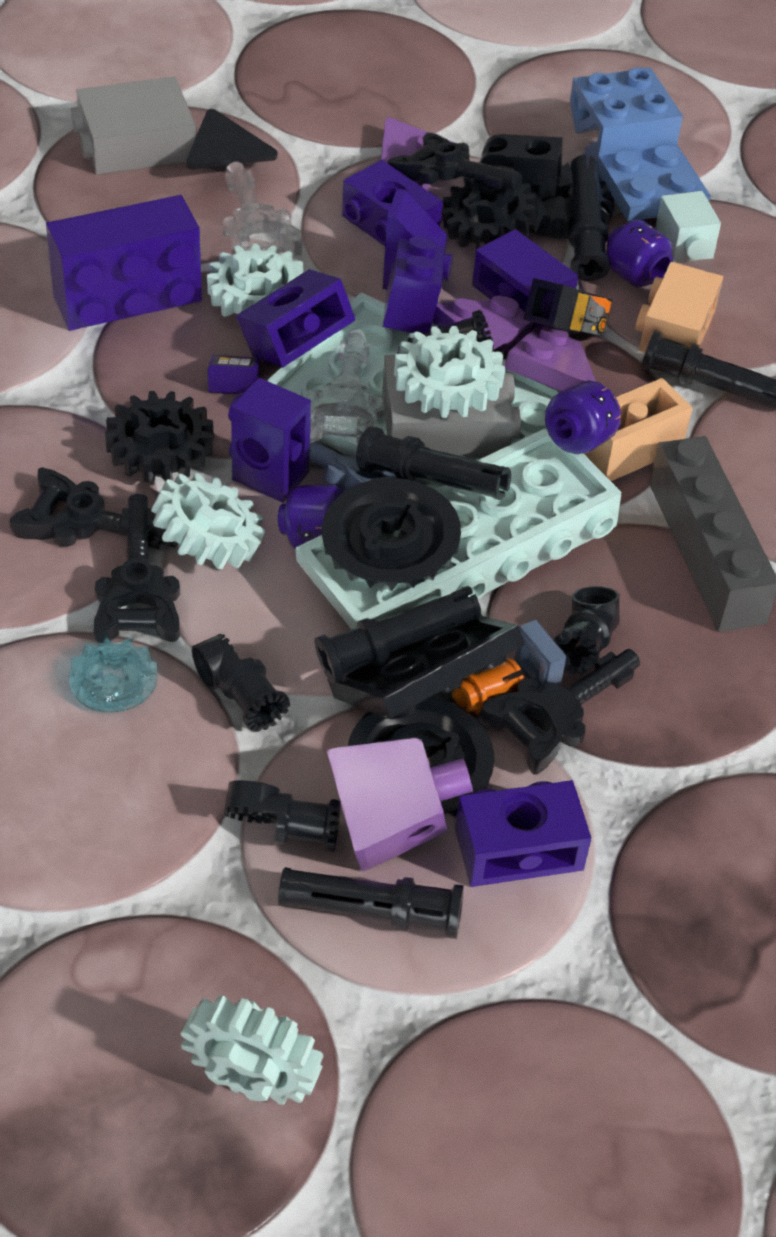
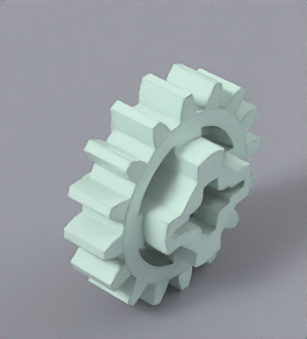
[207,243,304,317]
[394,326,505,418]
[151,473,265,569]
[180,995,323,1105]

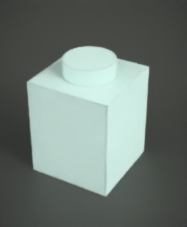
[655,191,721,263]

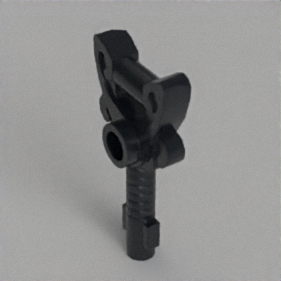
[387,132,522,190]
[9,467,178,549]
[94,494,180,644]
[478,649,640,775]

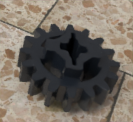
[442,178,538,249]
[105,391,214,482]

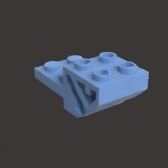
[570,67,711,221]

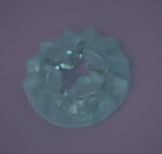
[68,636,158,712]

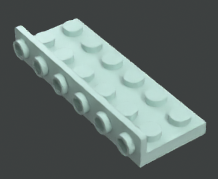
[296,428,622,629]

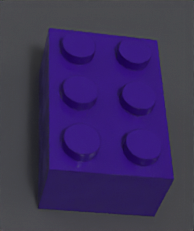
[46,195,202,331]

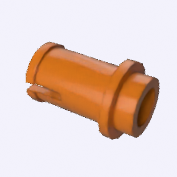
[451,658,524,714]

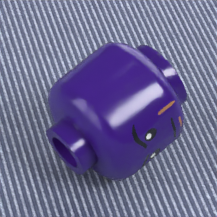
[606,220,673,287]
[545,380,621,455]
[277,485,344,550]

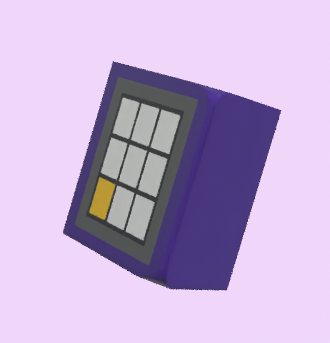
[208,355,260,394]

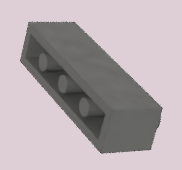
[649,436,776,632]

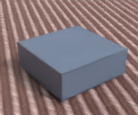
[514,619,566,686]

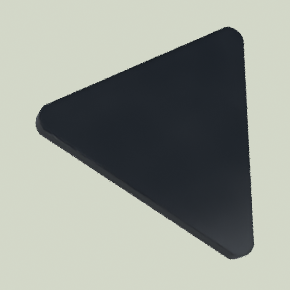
[186,109,278,172]

